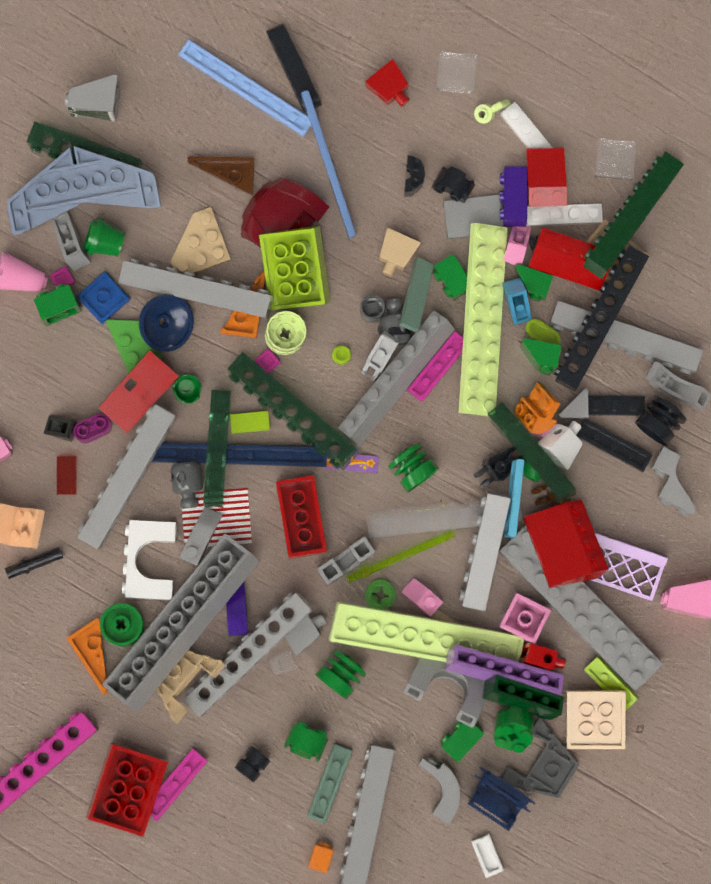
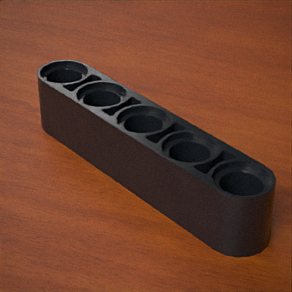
[266,23,322,113]

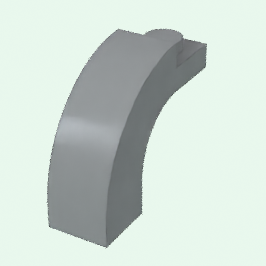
[646,361,711,411]
[418,758,460,825]

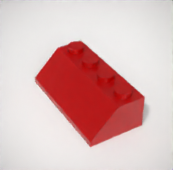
[528,227,609,291]

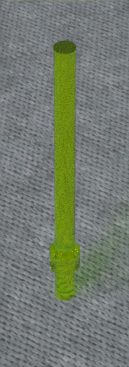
[346,531,455,583]

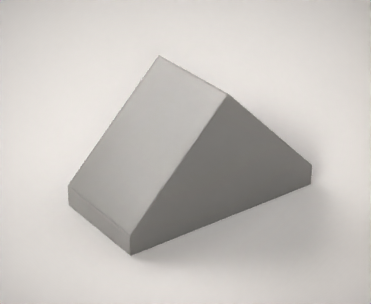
[557,388,589,420]

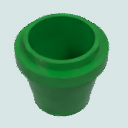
[84,217,125,257]

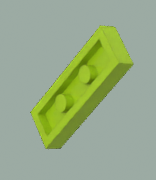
[584,655,639,710]

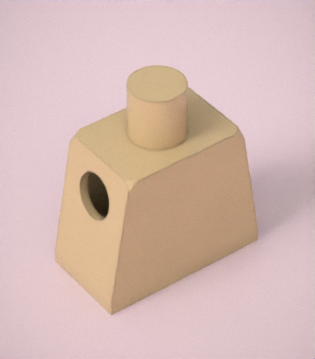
[379,228,421,277]

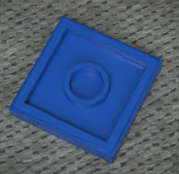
[76,271,130,325]

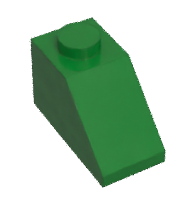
[515,264,553,302]

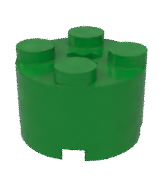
[494,707,534,753]
[283,722,328,762]

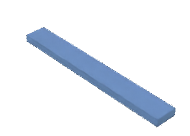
[301,90,356,239]

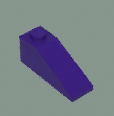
[226,582,248,637]

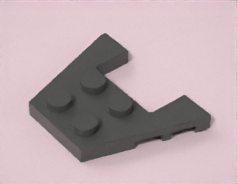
[501,718,579,798]

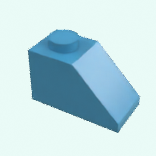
[502,278,532,325]

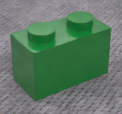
[432,254,467,301]
[440,721,484,763]

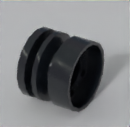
[635,396,687,446]

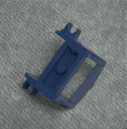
[467,767,536,831]

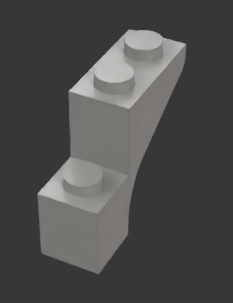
[651,447,696,517]

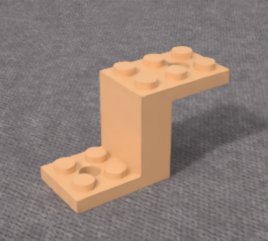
[0,503,45,549]

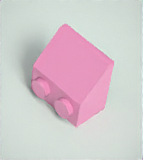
[499,593,551,644]

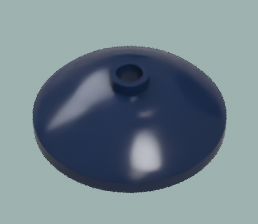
[139,294,193,352]

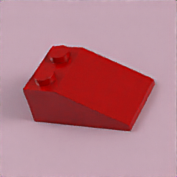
[526,148,567,207]

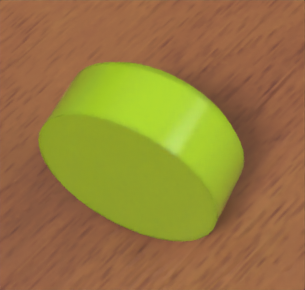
[332,345,351,365]

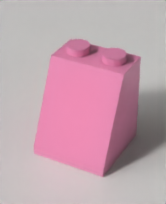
[660,580,711,619]

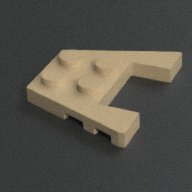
[156,650,226,724]

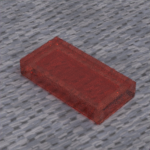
[57,456,77,495]

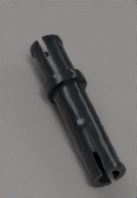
[5,547,63,580]

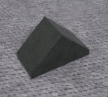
[43,415,77,442]

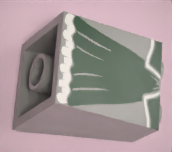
[65,75,121,121]

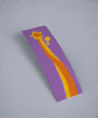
[323,452,379,474]

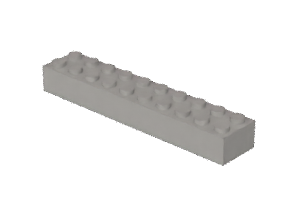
[498,526,663,692]
[102,533,260,713]

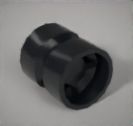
[234,746,271,783]

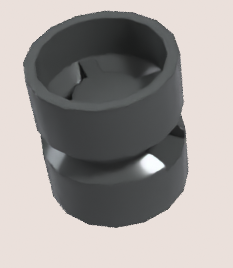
[360,295,385,323]

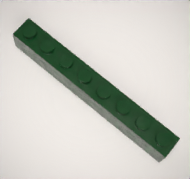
[583,151,684,279]

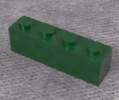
[482,675,564,721]

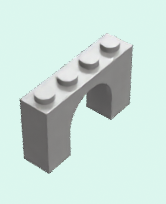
[403,657,487,728]

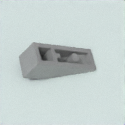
[51,211,91,271]
[179,507,222,567]

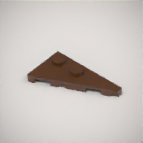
[187,157,254,195]

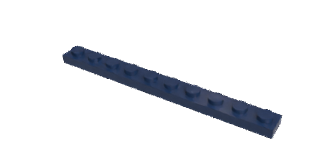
[151,443,327,467]

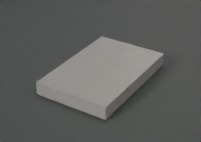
[443,195,503,239]

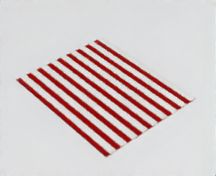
[181,488,252,547]

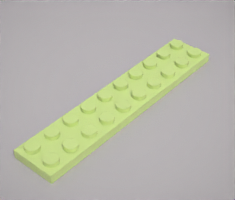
[458,223,508,417]
[329,602,524,662]

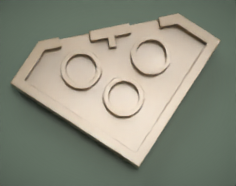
[171,207,231,275]

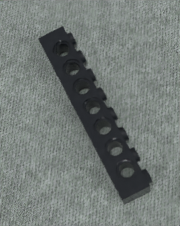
[554,245,649,392]

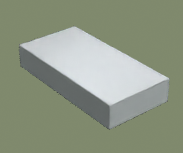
[471,834,504,878]

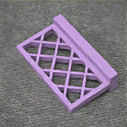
[592,532,668,601]

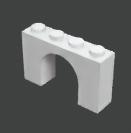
[122,520,177,601]

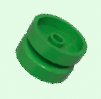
[100,603,145,647]

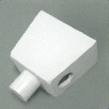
[537,421,582,470]

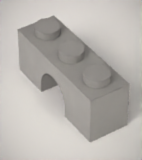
[317,536,376,586]

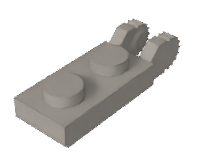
[361,331,400,382]

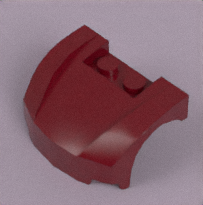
[241,177,329,248]

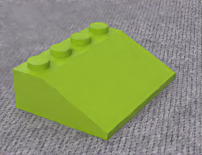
[259,226,331,311]

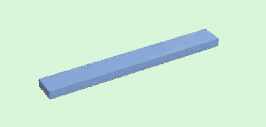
[178,40,311,137]

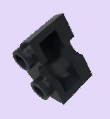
[404,155,425,197]
[432,166,475,203]

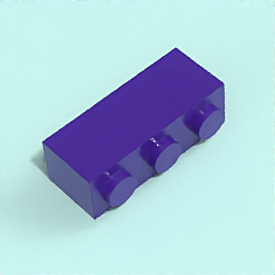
[500,166,527,227]

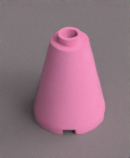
[0,252,48,292]

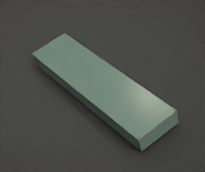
[399,257,434,332]
[307,744,353,824]

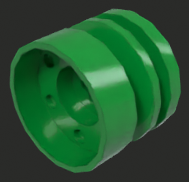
[388,442,439,493]
[315,649,367,700]

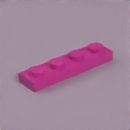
[407,332,463,403]
[151,749,208,821]

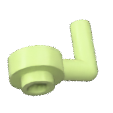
[474,99,510,123]

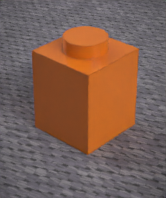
[308,842,334,873]

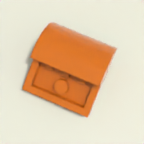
[513,382,560,434]

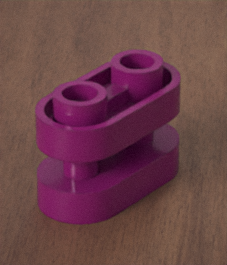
[73,414,112,444]

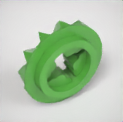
[365,580,396,610]

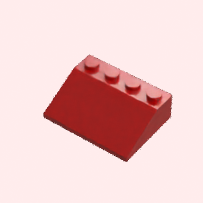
[523,499,609,588]
[86,743,168,837]

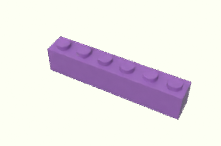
[445,645,564,695]

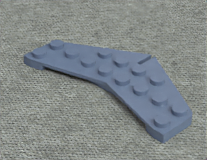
[7,146,162,235]

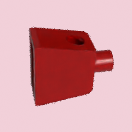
[365,59,410,107]
[519,643,566,670]

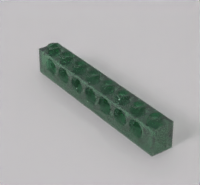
[227,352,359,471]

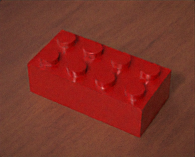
[276,475,327,559]

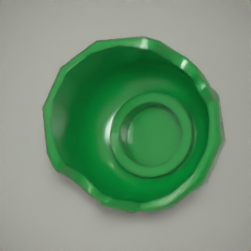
[172,374,202,404]

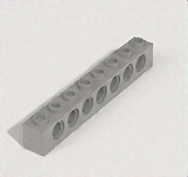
[184,592,314,717]

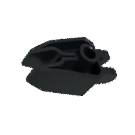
[473,446,525,488]

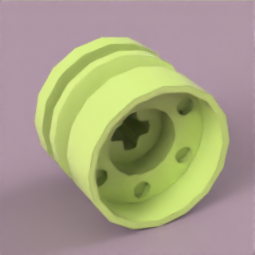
[265,311,307,355]

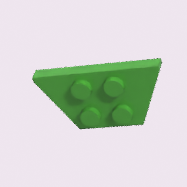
[106,320,163,386]

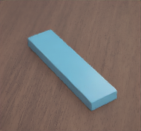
[504,459,524,538]

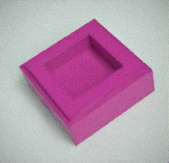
[49,266,76,286]
[254,348,281,375]

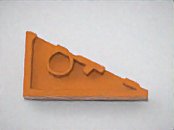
[220,272,266,339]
[66,618,108,695]

